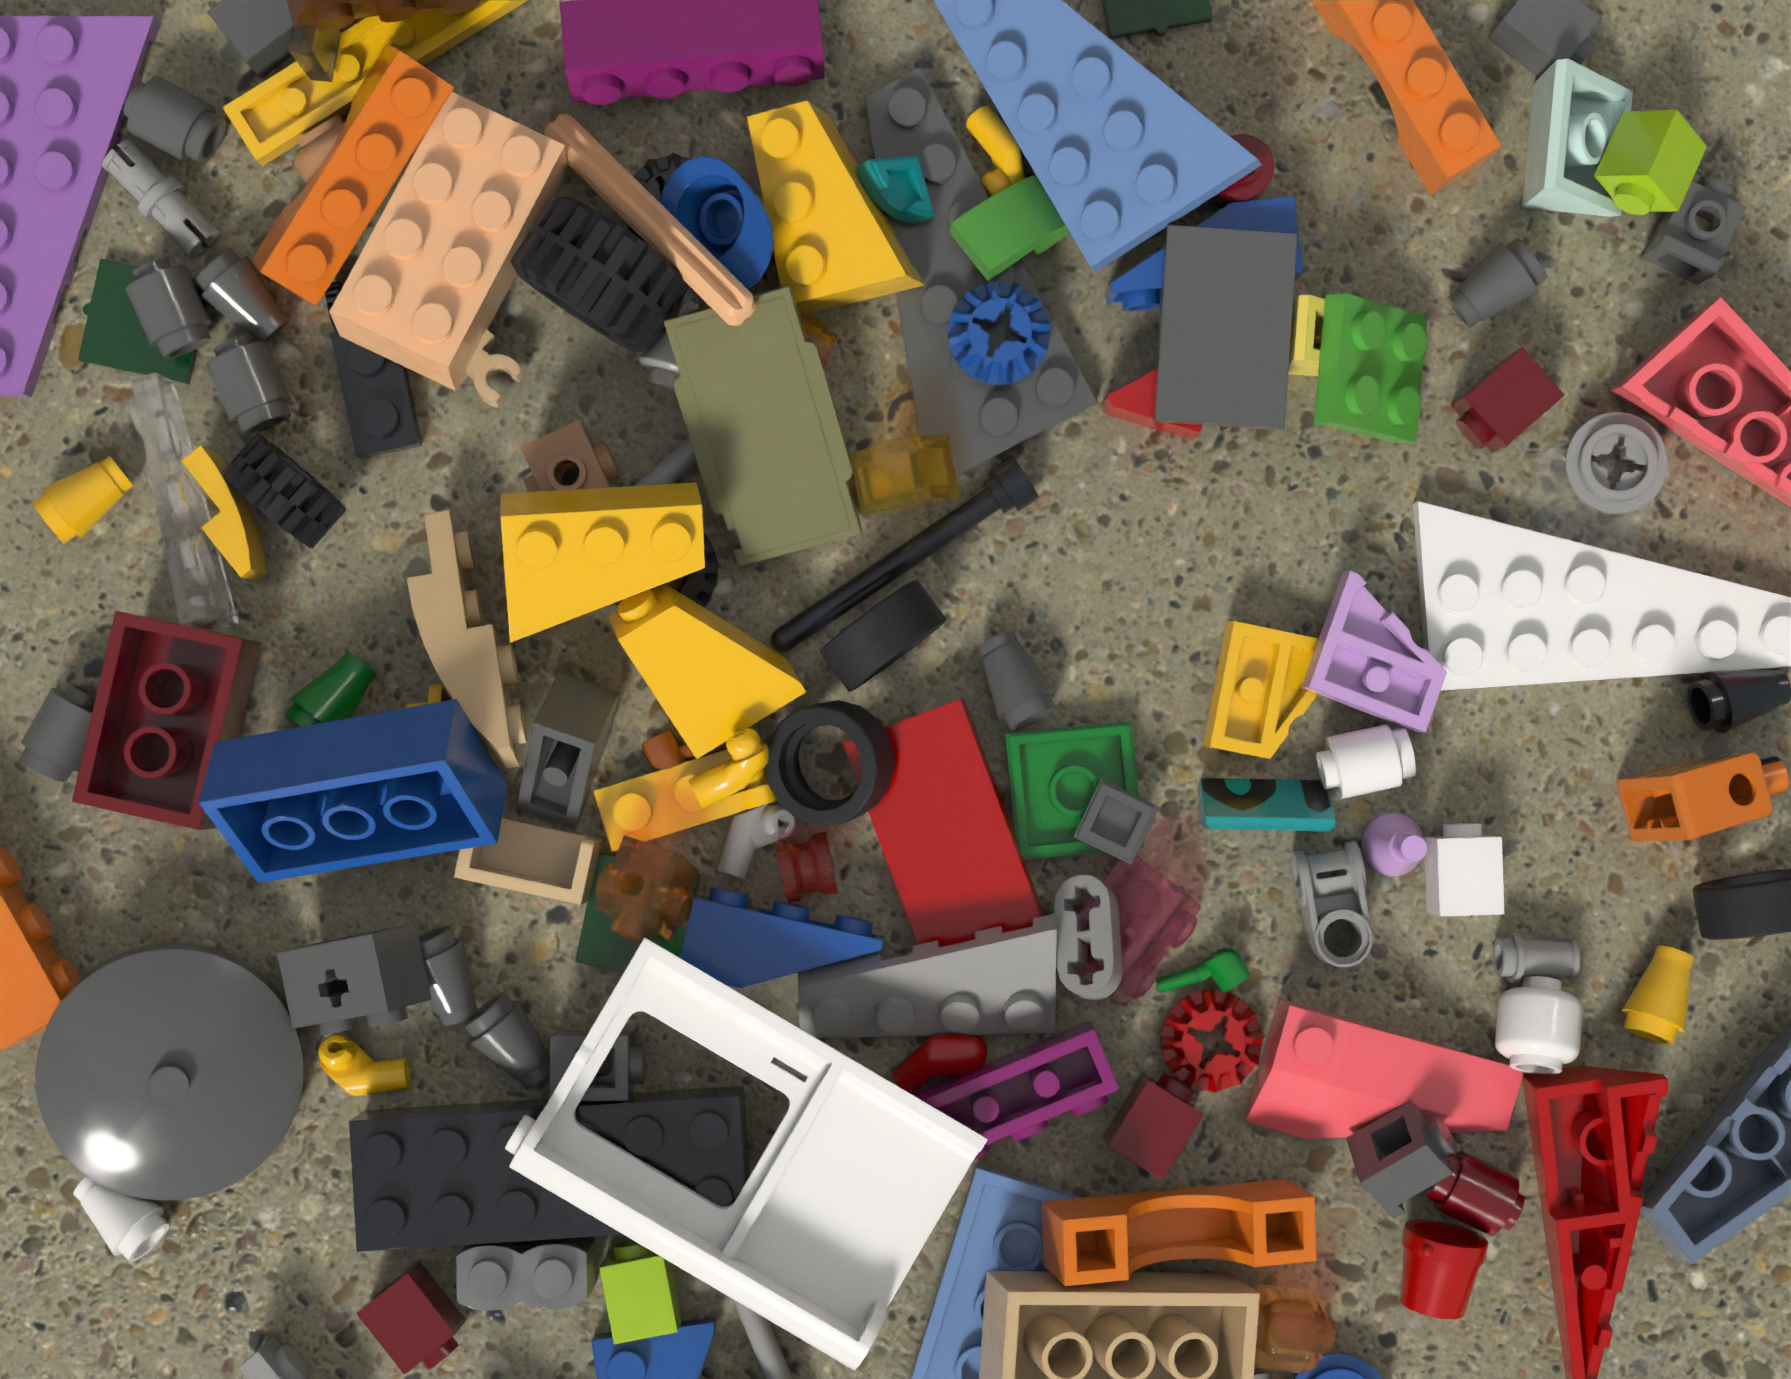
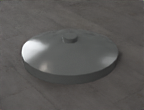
[35,943,304,1201]

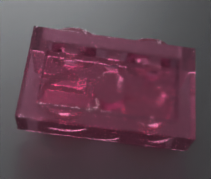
[1056,855,1201,1006]

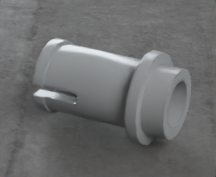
[1493,932,1580,983]

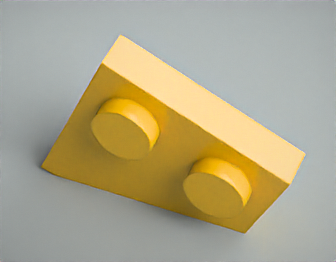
[1203,621,1318,759]

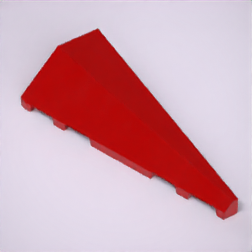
[1522,1066,1669,1379]

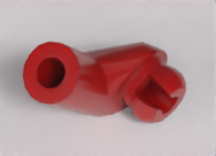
[892,1032,988,1094]

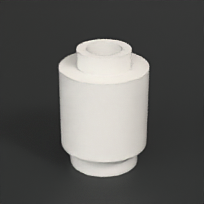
[1316,724,1416,799]

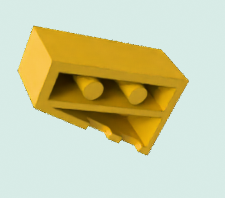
[747,100,925,315]
[500,482,705,643]

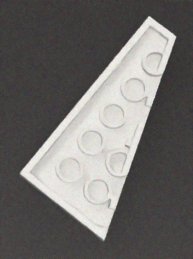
[1413,501,1791,691]

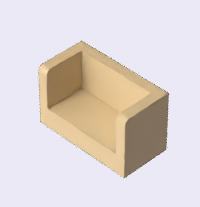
[454,817,603,905]

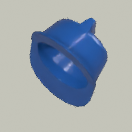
[661,156,774,290]

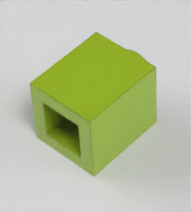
[1594,109,1707,215]
[599,1239,683,1345]

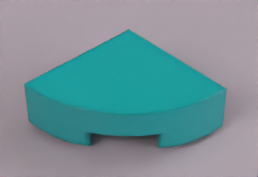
[856,155,935,224]

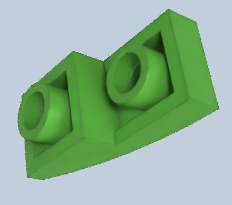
[950,174,1070,281]

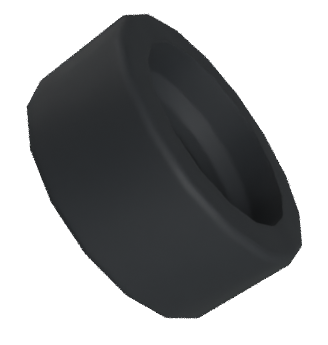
[820,580,946,691]
[765,700,895,827]
[1692,869,1791,940]

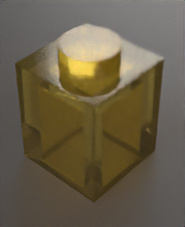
[850,434,960,516]

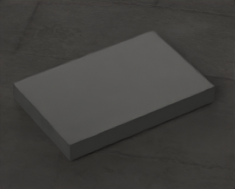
[1153,225,1297,430]

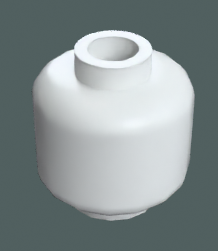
[1495,976,1583,1074]

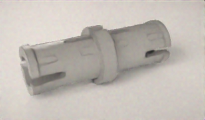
[102,139,221,259]

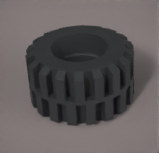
[510,195,689,352]

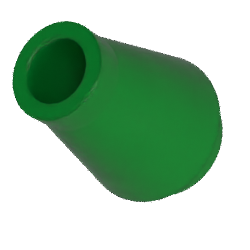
[284,650,377,727]

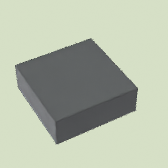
[1073,779,1159,865]

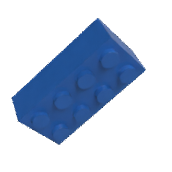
[198,699,508,883]

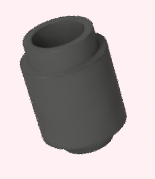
[124,76,226,164]
[125,258,212,359]
[206,335,291,435]
[19,683,96,783]

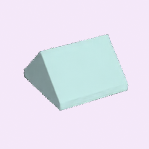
[1522,58,1633,217]

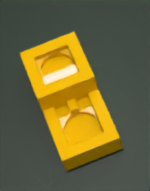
[181,445,267,582]

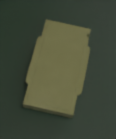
[664,283,862,567]

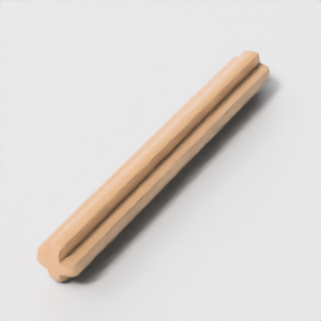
[544,114,757,326]

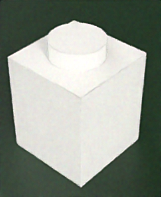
[1424,823,1505,916]

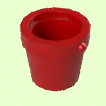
[1400,1219,1489,1320]

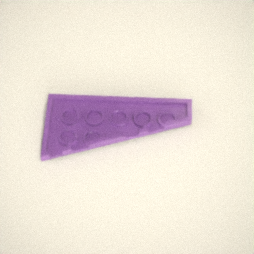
[0,16,161,397]

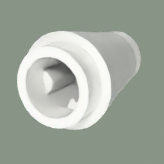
[73,1176,170,1262]

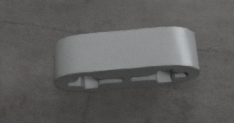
[1054,874,1123,1001]

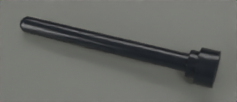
[771,456,1039,652]

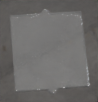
[1525,447,1650,558]

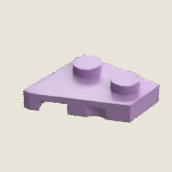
[1301,571,1447,732]

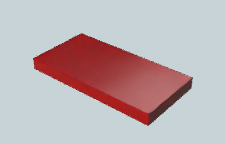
[843,698,1045,947]

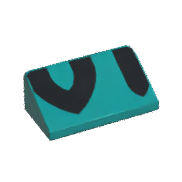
[1198,778,1335,831]

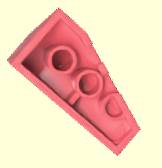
[1244,998,1524,1139]

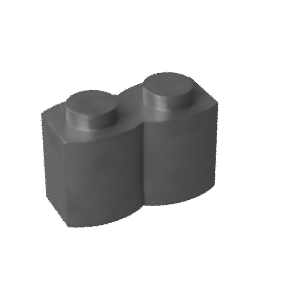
[456,1237,596,1311]

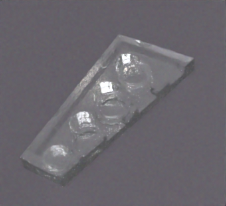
[129,373,239,631]

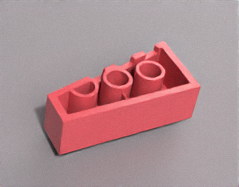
[1609,297,1791,508]

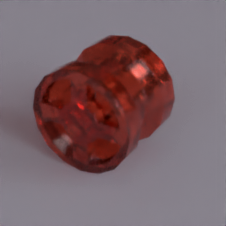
[776,831,839,903]

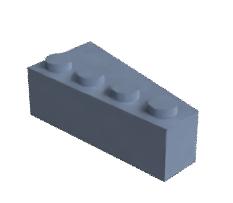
[1640,1020,1791,1264]

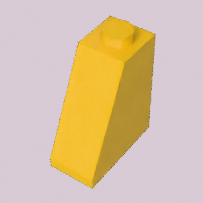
[608,584,806,759]

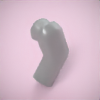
[716,801,797,880]

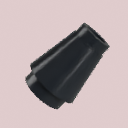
[1687,668,1791,734]

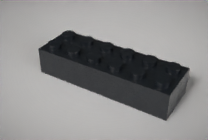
[349,1086,750,1252]

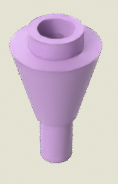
[1361,813,1427,876]

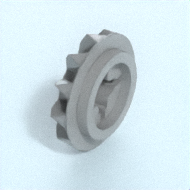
[1563,412,1668,514]

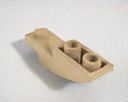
[406,510,527,769]

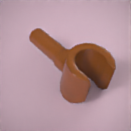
[642,729,727,770]

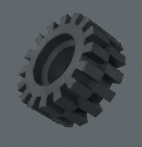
[222,433,346,548]

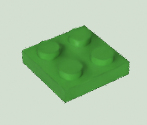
[1313,293,1427,443]

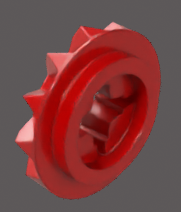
[1160,989,1264,1093]

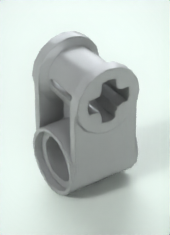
[1290,841,1373,967]

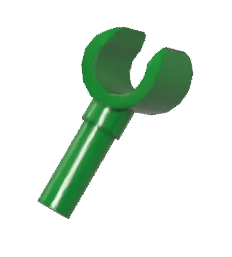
[1155,948,1249,993]

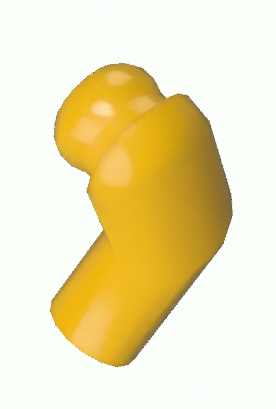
[966,106,1025,198]
[688,728,769,809]
[318,1034,411,1096]

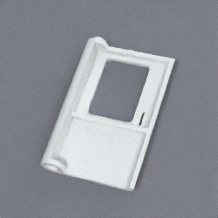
[505,938,988,1371]

